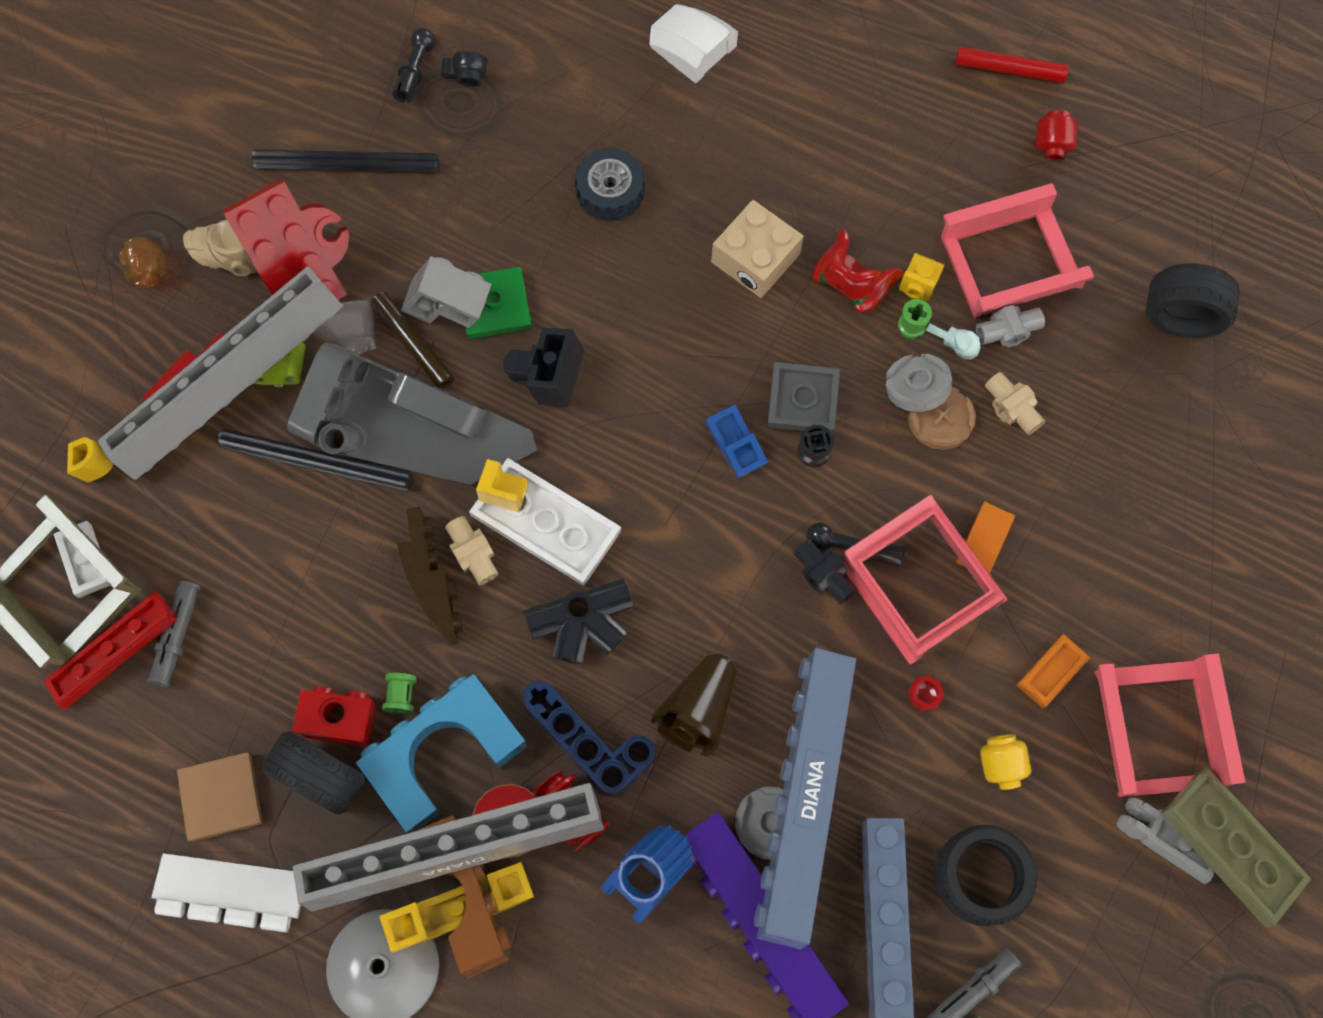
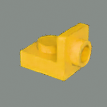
[899,253,944,302]

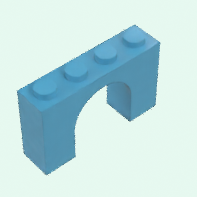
[356,674,528,833]

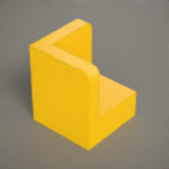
[476,459,528,513]

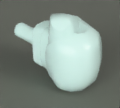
[926,324,981,360]

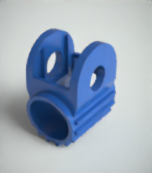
[601,825,694,925]

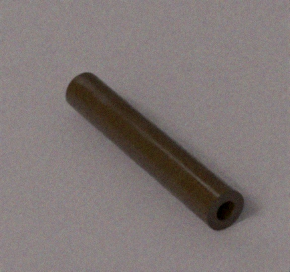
[371,292,455,390]

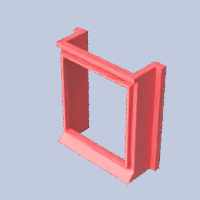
[941,183,1094,319]
[843,495,1008,665]
[1094,653,1246,798]

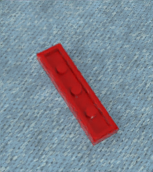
[43,591,178,710]

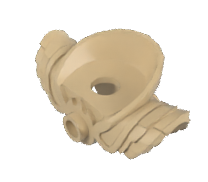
[183,220,257,276]

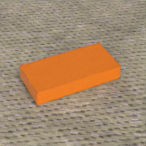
[956,501,1015,574]
[1016,634,1091,709]

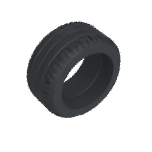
[1146,263,1240,338]
[262,731,364,815]
[935,825,1038,926]

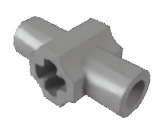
[976,305,1045,348]

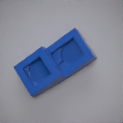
[704,405,768,478]

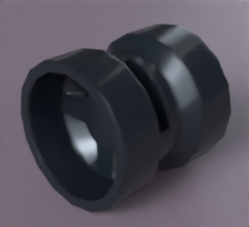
[797,425,834,468]

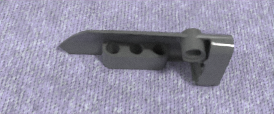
[287,343,537,485]

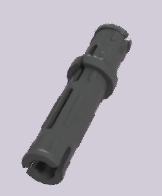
[147,581,201,688]
[925,948,1022,1018]

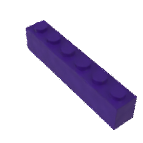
[683,812,849,1018]

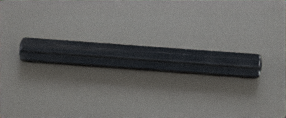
[252,150,440,172]
[217,429,412,491]

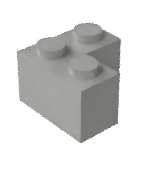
[401,256,491,328]

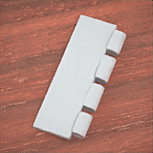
[151,853,301,933]

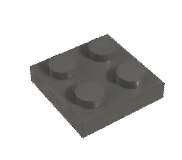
[767,362,840,435]

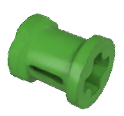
[897,299,932,340]
[381,673,416,714]

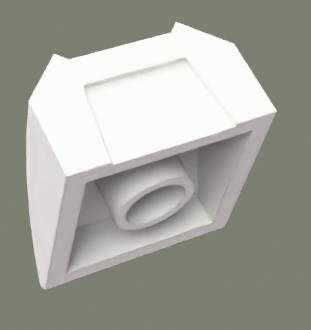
[649,4,738,84]

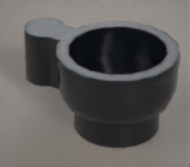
[441,51,488,87]

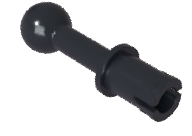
[392,28,435,103]
[806,522,906,568]

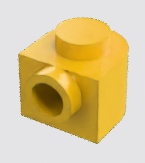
[67,437,114,483]

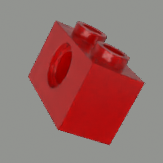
[292,686,378,747]

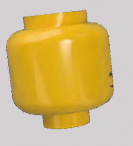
[980,734,1031,790]

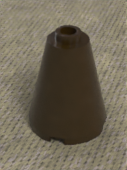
[651,653,737,756]

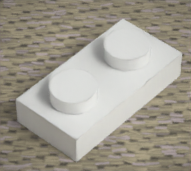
[54,521,111,598]

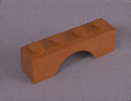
[414,815,512,979]

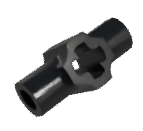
[794,539,857,604]

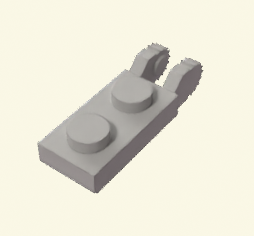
[1116,797,1214,885]

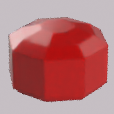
[907,675,945,713]

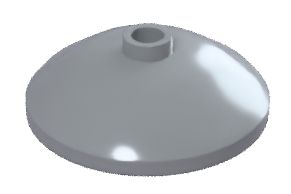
[326,909,440,1018]

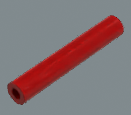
[955,46,1069,83]

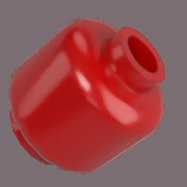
[1035,110,1078,160]

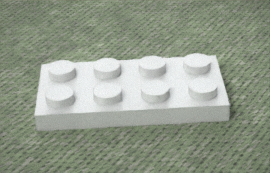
[469,458,621,586]

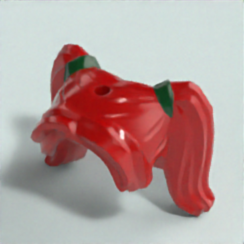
[813,230,904,314]

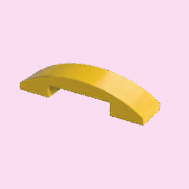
[379,862,534,953]

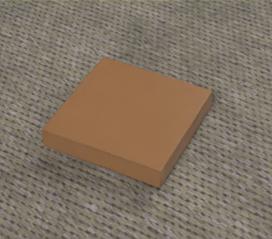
[177,752,263,842]

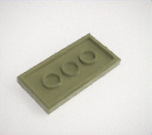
[1161,766,1311,929]

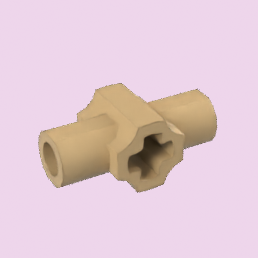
[985,372,1045,435]
[445,516,499,586]

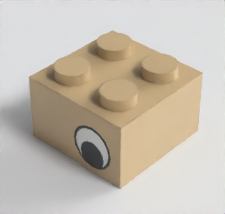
[711,200,804,298]

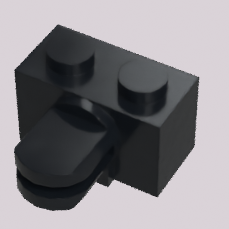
[503,327,584,407]

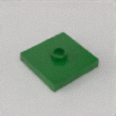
[465,267,532,340]

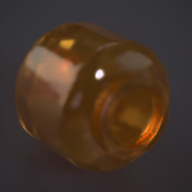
[119,237,167,288]

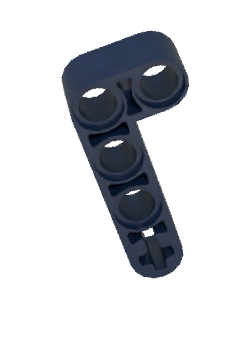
[523,681,655,797]

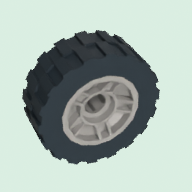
[575,148,645,222]

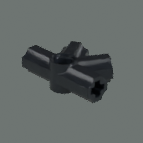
[524,578,633,664]

